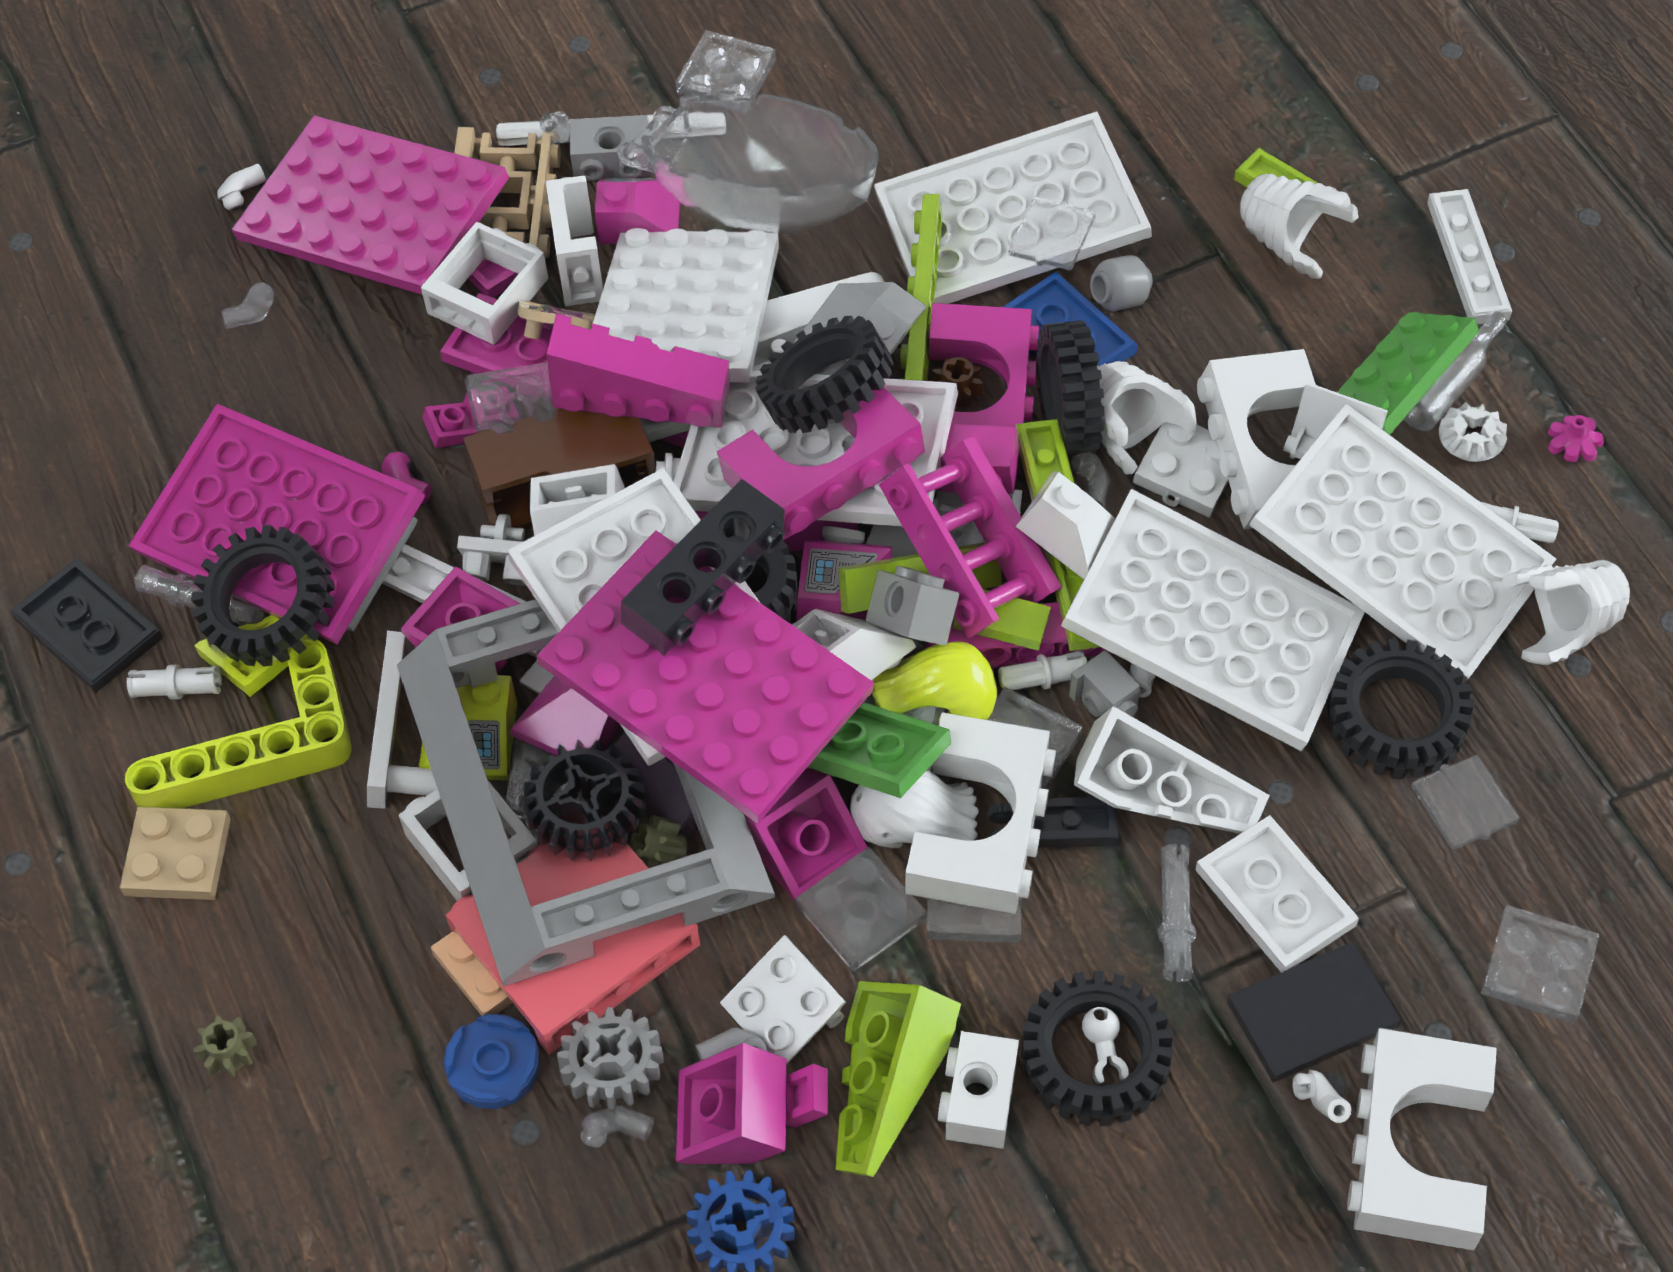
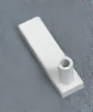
[367,631,438,809]

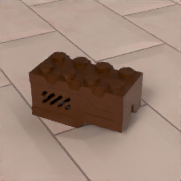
[463,408,656,529]

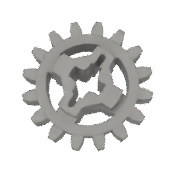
[557,1007,664,1110]

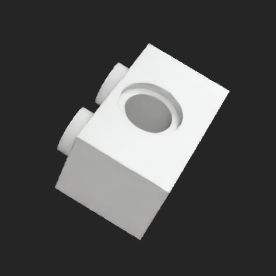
[938,1031,1019,1149]

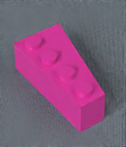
[546,313,730,428]

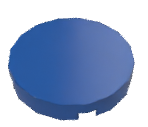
[444,1014,541,1109]

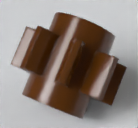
[933,356,983,407]

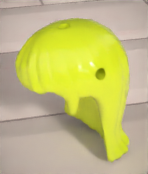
[871,641,997,721]

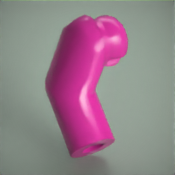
[381,451,432,504]

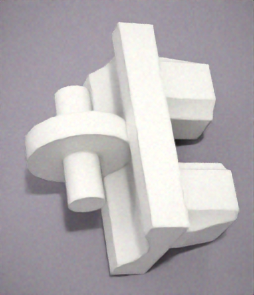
[457,514,526,586]

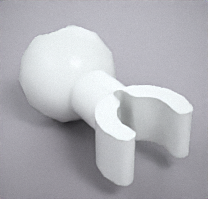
[1082,1007,1129,1085]

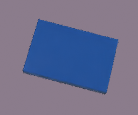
[1003,272,1138,366]

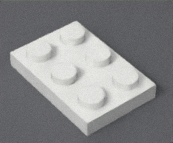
[1195,815,1359,972]

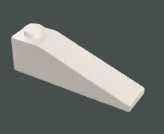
[1074,706,1270,834]

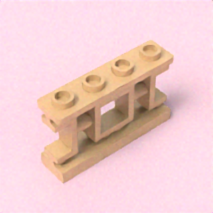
[454,127,561,258]

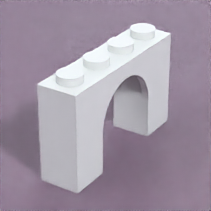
[1197,349,1316,530]
[905,712,1056,914]
[1347,1028,1497,1250]

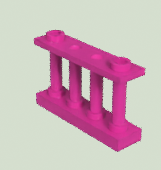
[879,436,1062,639]

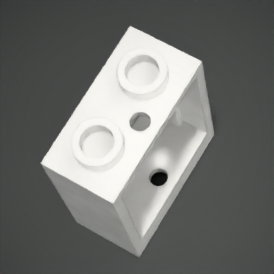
[421,222,548,345]
[399,781,538,901]

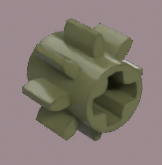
[629,815,687,868]
[193,1015,257,1078]

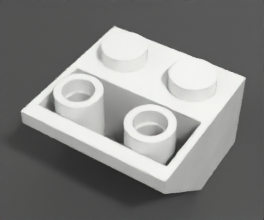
[530,464,625,536]
[793,609,916,680]

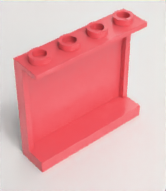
[445,815,700,1055]

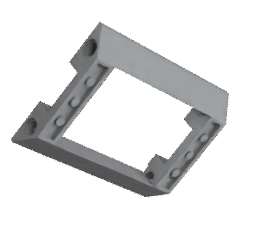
[397,599,775,986]

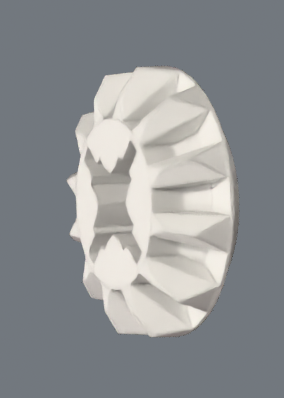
[1439,402,1507,462]

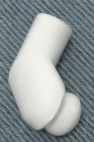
[217,164,266,210]
[1293,1070,1351,1123]

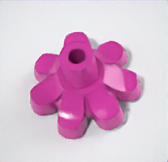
[1548,415,1604,462]

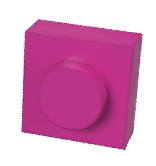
[468,259,518,298]
[786,1064,828,1128]

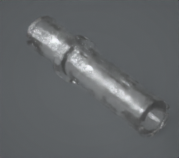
[135,565,265,625]
[1158,844,1196,982]

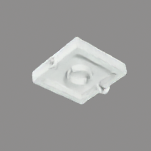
[1132,422,1229,518]

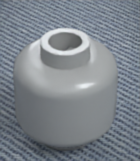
[1090,255,1153,312]

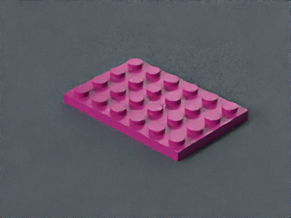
[232,116,509,295]
[129,404,425,644]
[537,530,874,824]

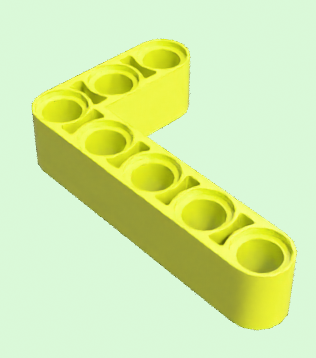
[125,638,352,809]

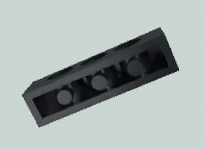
[621,479,785,656]

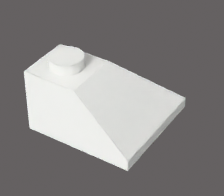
[1016,471,1115,579]

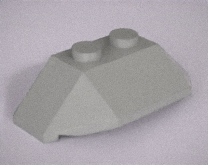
[794,282,927,375]

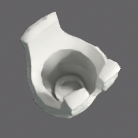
[1240,174,1358,279]
[1097,361,1197,475]
[1502,560,1630,665]

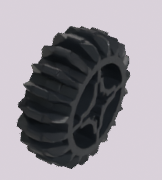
[521,739,648,862]

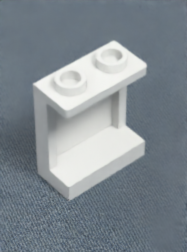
[546,176,603,306]

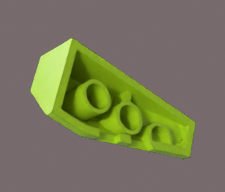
[836,981,961,1177]

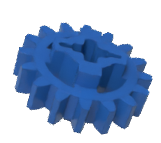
[687,1170,795,1272]

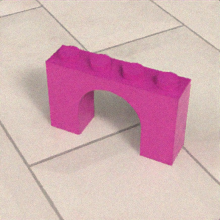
[929,303,1039,474]
[716,387,925,541]

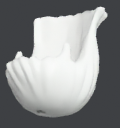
[850,770,979,848]

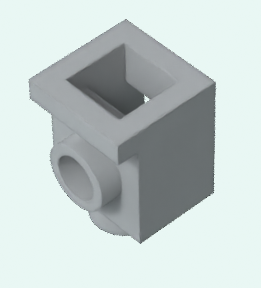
[1069,650,1141,717]

